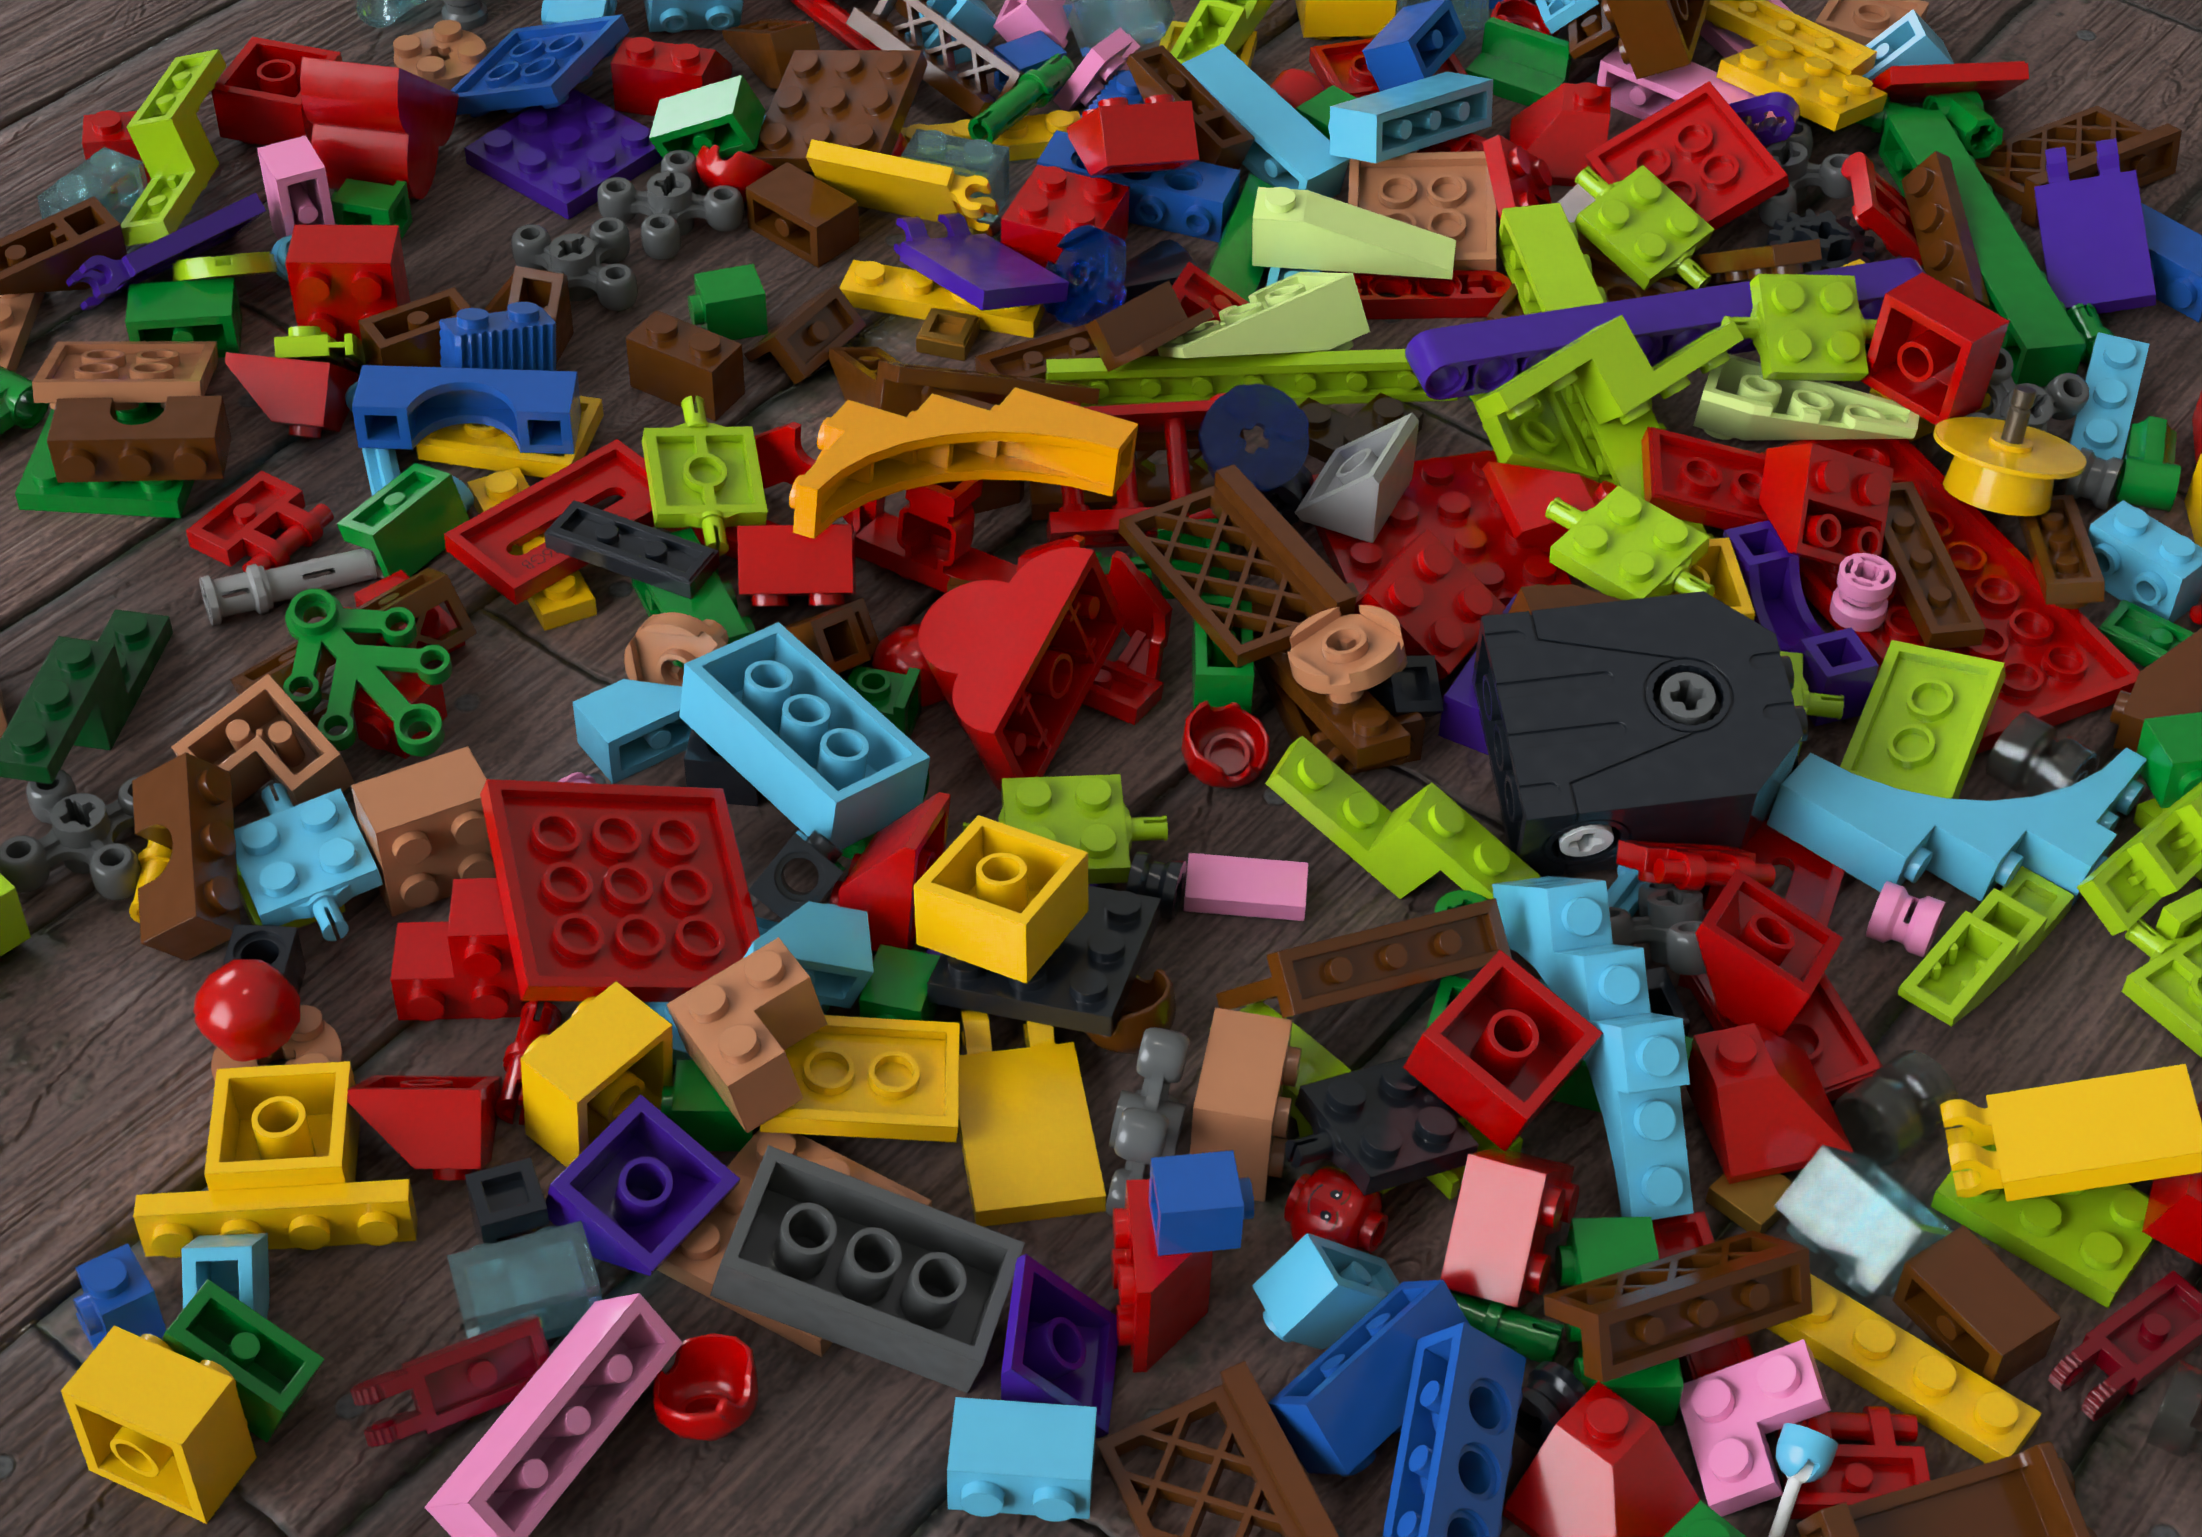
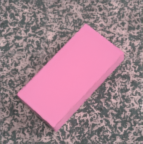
[1184,853,1308,921]

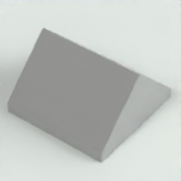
[1295,412,1419,543]

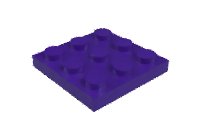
[464,88,663,220]

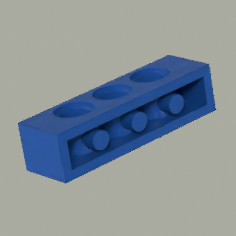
[1037,130,1240,242]
[1382,1322,1526,1537]

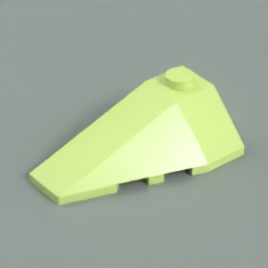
[1252,187,1456,279]
[1157,272,1370,358]
[1693,354,1920,441]

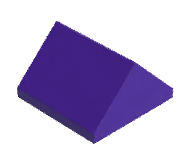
[1001,1254,1118,1438]

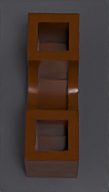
[47,395,231,483]
[132,752,241,961]

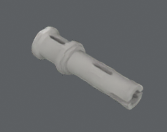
[199,548,377,626]

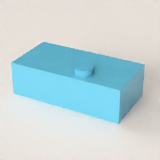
[679,622,930,850]

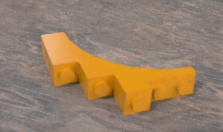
[789,387,1138,539]

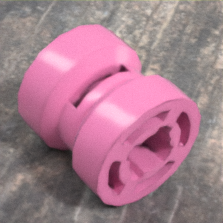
[1829,553,1896,632]
[1866,881,1946,958]

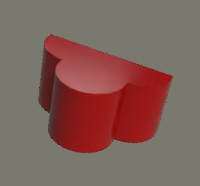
[300,57,459,200]
[918,547,1125,792]

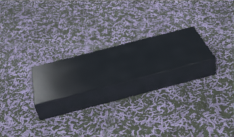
[544,500,720,599]

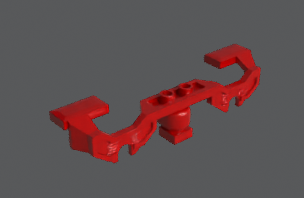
[662,422,1173,725]

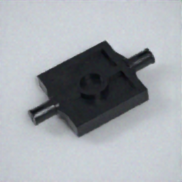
[1285,1056,1479,1196]

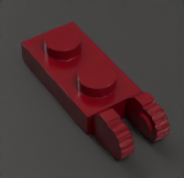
[2048,1270,2202,1422]
[350,1314,551,1447]

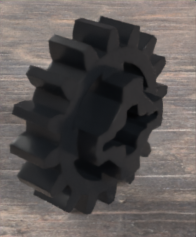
[1766,209,1876,273]

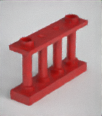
[1046,393,1258,548]

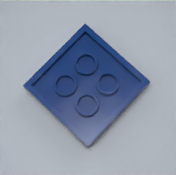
[451,14,630,117]

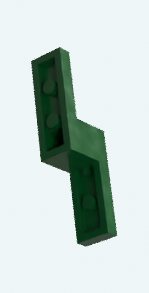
[0,609,173,784]

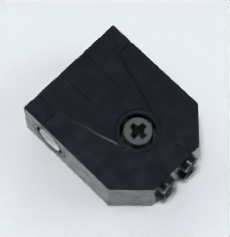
[1472,591,1808,877]

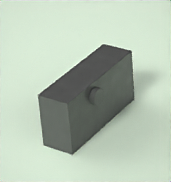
[710,1145,1025,1393]

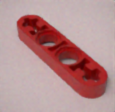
[1336,270,1512,320]

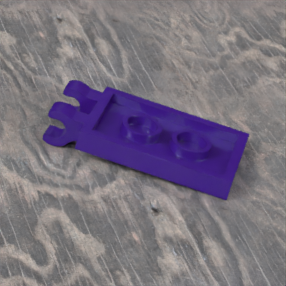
[2034,138,2156,315]
[66,193,266,311]
[894,213,1069,311]

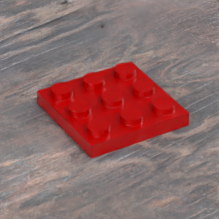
[1585,81,1790,231]

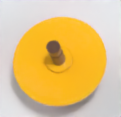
[1933,385,2087,516]

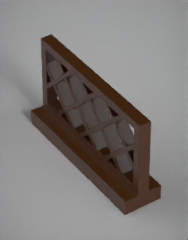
[1975,106,2182,228]
[1119,464,1356,668]
[1216,898,1512,1018]
[1096,1361,1339,1537]

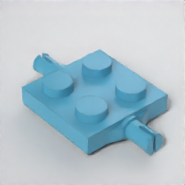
[234,783,383,941]

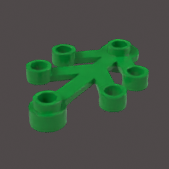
[283,589,453,757]

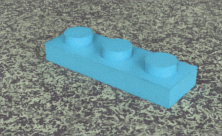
[2069,332,2149,460]

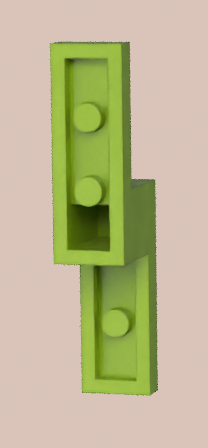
[121,49,227,246]
[1475,315,1744,425]
[1265,736,1541,900]

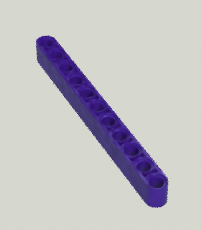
[1405,258,1926,400]

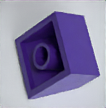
[546,1094,741,1276]

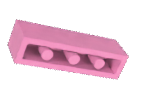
[1597,45,1785,148]
[424,1293,683,1537]

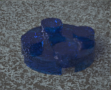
[1043,225,1127,327]
[1198,384,1309,494]

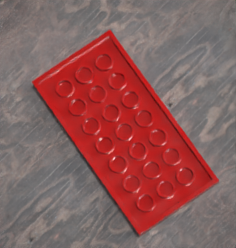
[1760,439,2140,755]

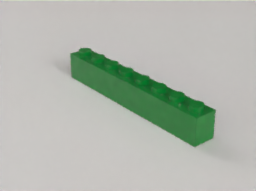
[1878,109,2086,387]

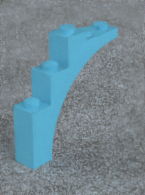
[1767,747,2147,906]
[1492,876,1694,1220]

